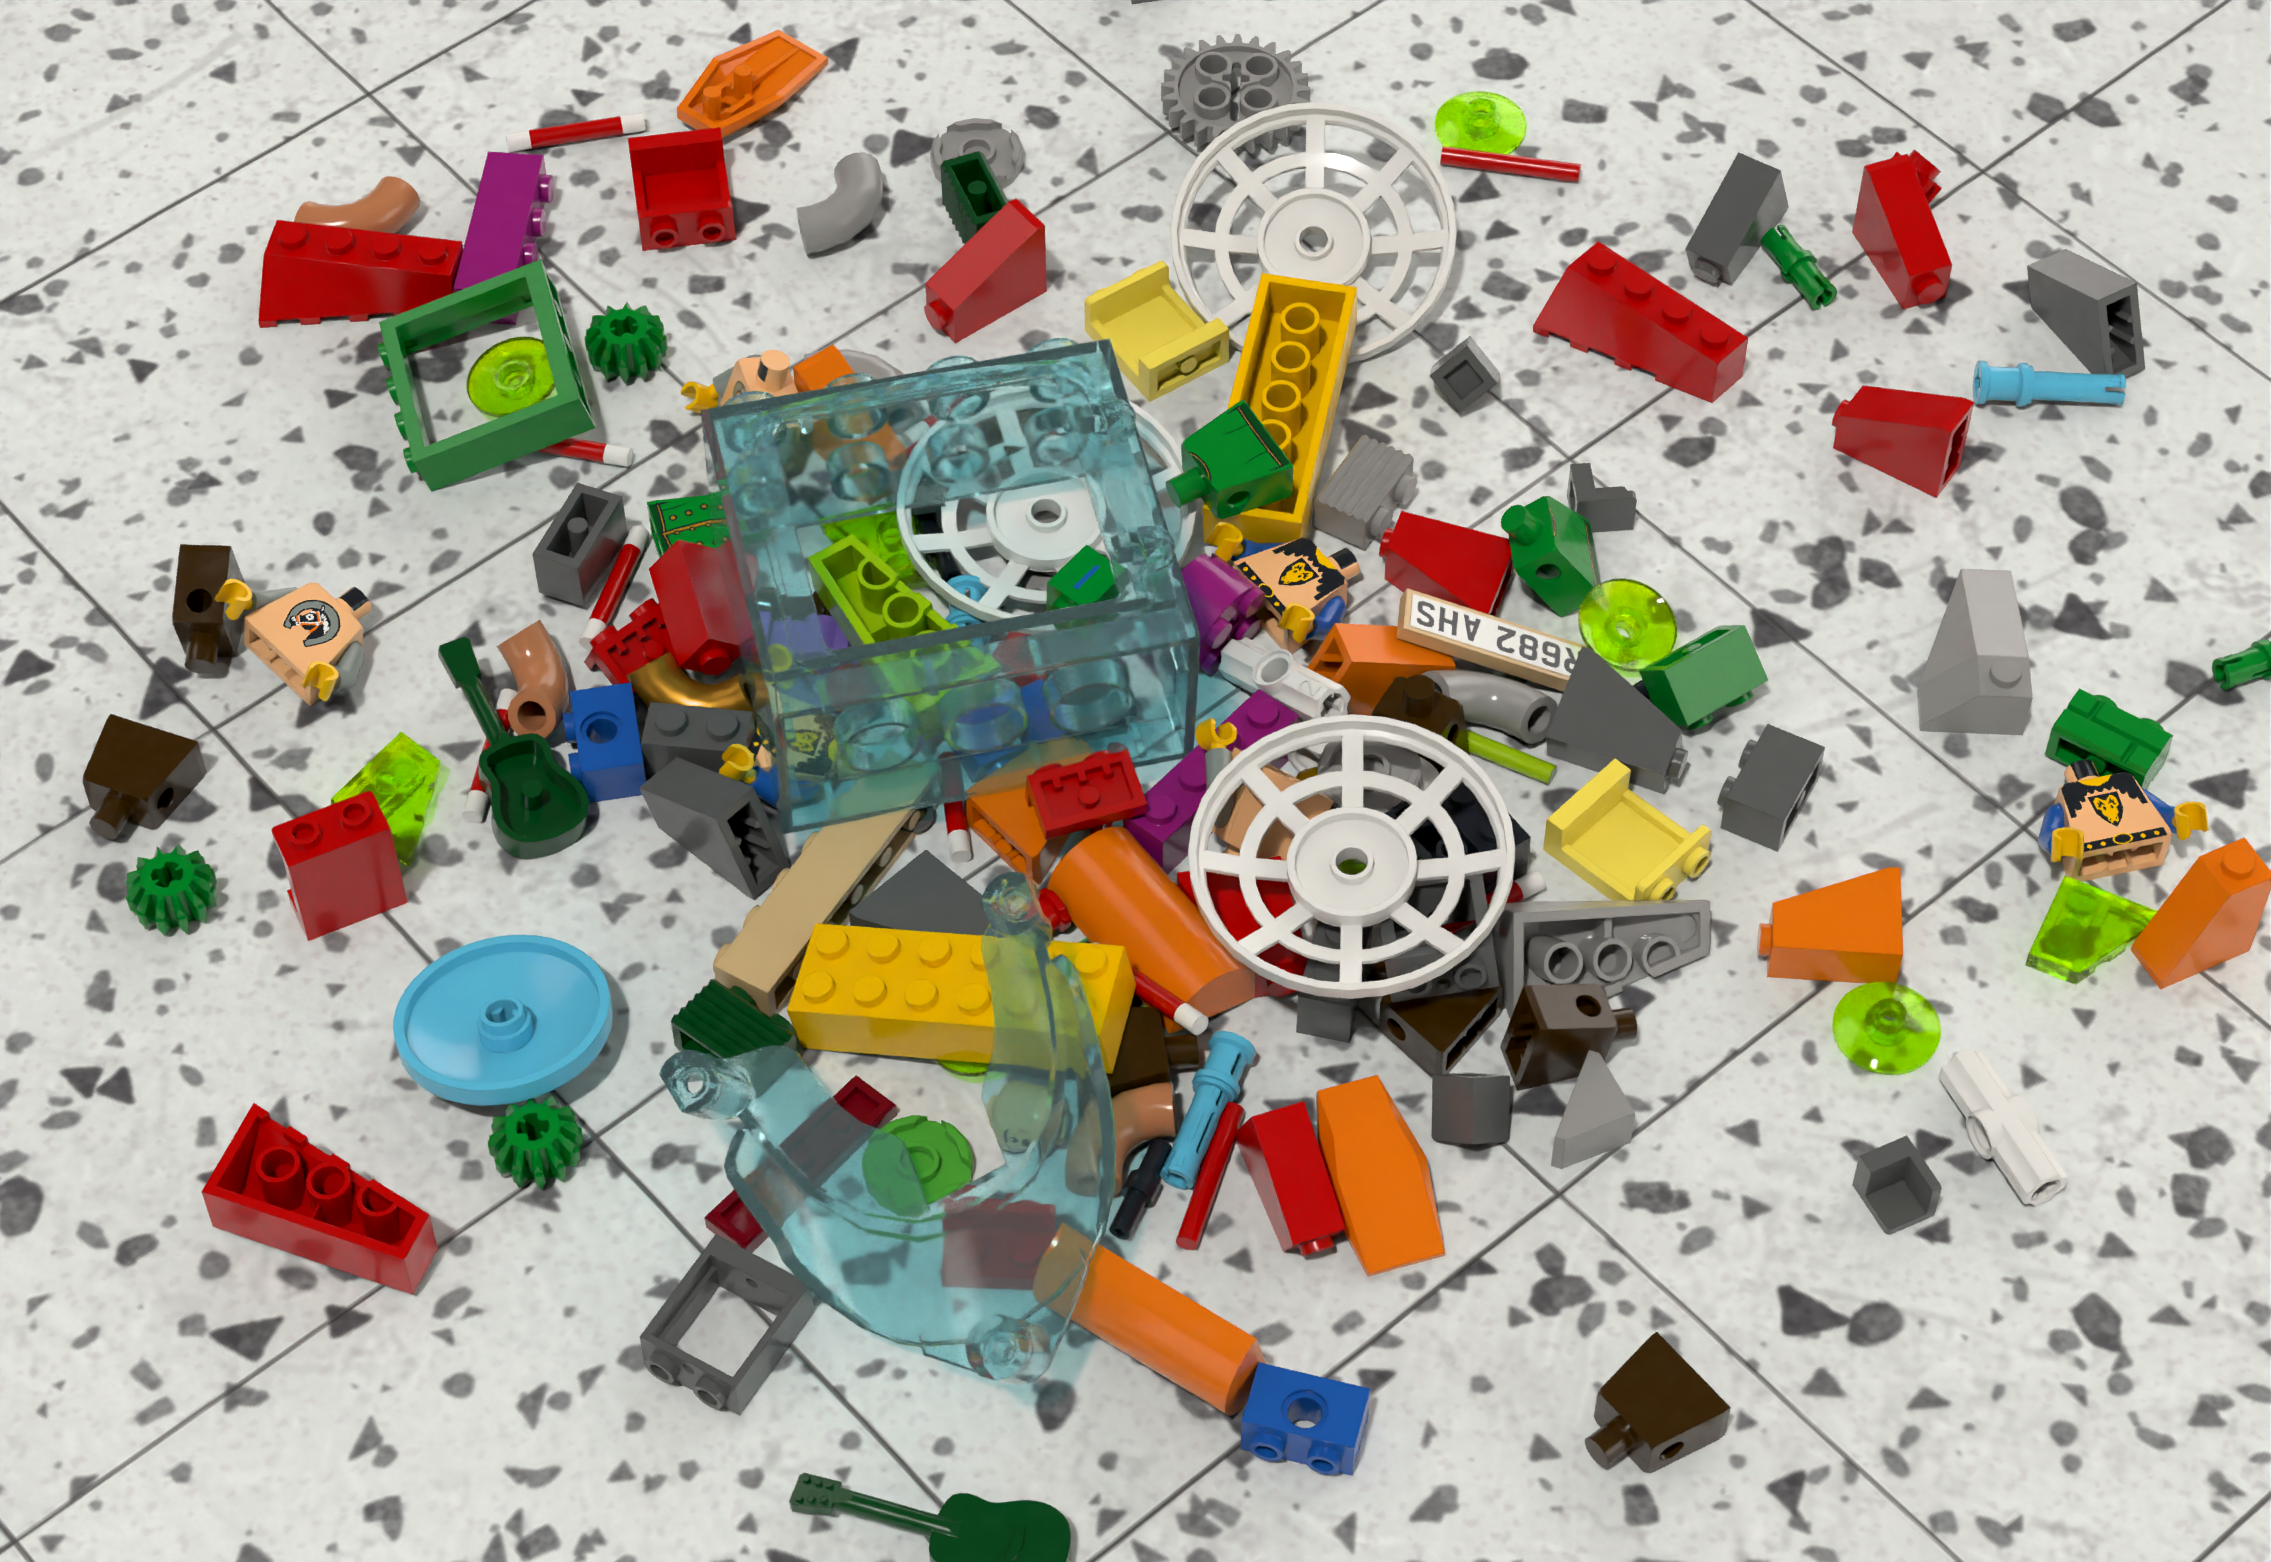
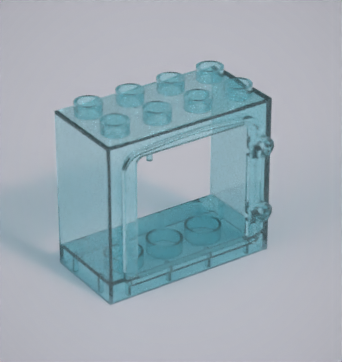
[701,338,1200,834]

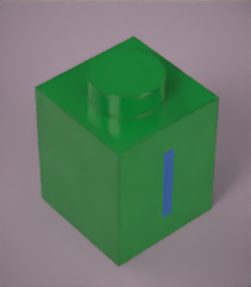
[1046,544,1126,639]

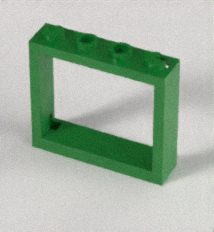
[377,259,595,492]

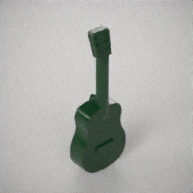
[438,636,589,859]
[789,1473,1071,1562]

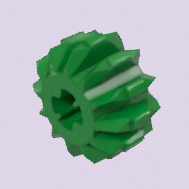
[584,302,668,384]
[126,844,218,936]
[488,1095,583,1190]

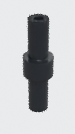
[913,513,962,582]
[1109,1138,1172,1240]

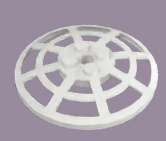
[1170,102,1457,364]
[896,380,1197,632]
[1188,714,1515,999]

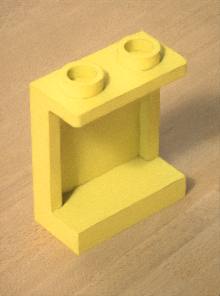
[1084,261,1230,402]
[1543,759,1712,901]

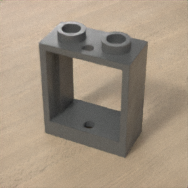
[1380,873,1500,1002]
[640,1234,814,1416]

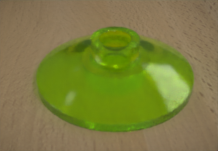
[1435,91,1527,155]
[466,337,555,418]
[1578,578,1677,672]
[1832,982,1941,1075]

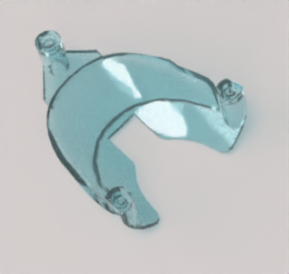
[659,872,1116,1386]

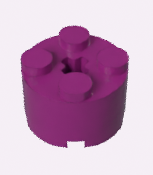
[1150,553,1265,675]

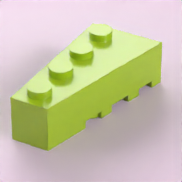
[807,534,1004,741]

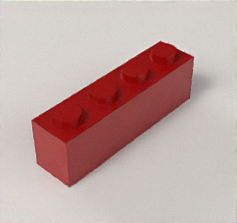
[258,220,463,328]
[1533,241,1748,403]
[201,1103,438,1295]

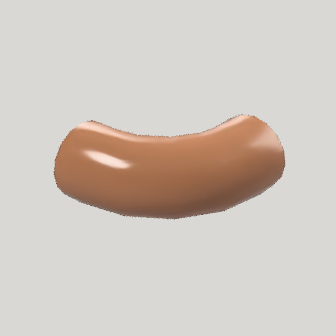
[294,176,420,233]
[496,620,569,738]
[1067,1082,1177,1201]

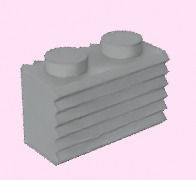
[1312,434,1417,549]

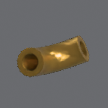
[626,651,764,724]

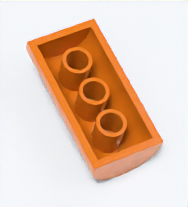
[1047,827,1255,1034]
[1036,1225,1266,1416]

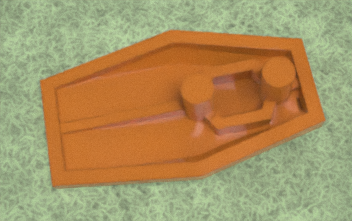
[677,29,828,139]
[1316,1075,1445,1277]

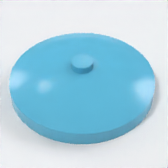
[393,935,613,1106]

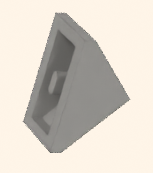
[1551,1050,1635,1169]

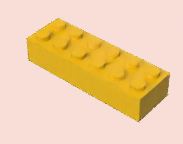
[1202,273,1357,543]
[787,923,1136,1074]

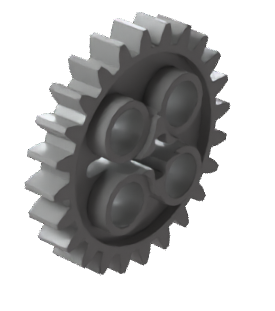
[1161,34,1310,154]

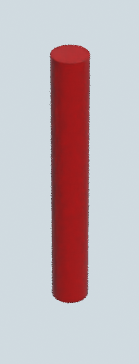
[1440,146,1581,183]
[1176,1102,1244,1250]

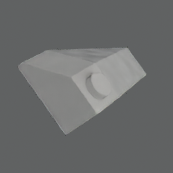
[1917,569,2033,735]
[1488,900,1710,1019]

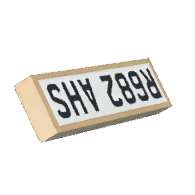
[1397,588,1594,692]

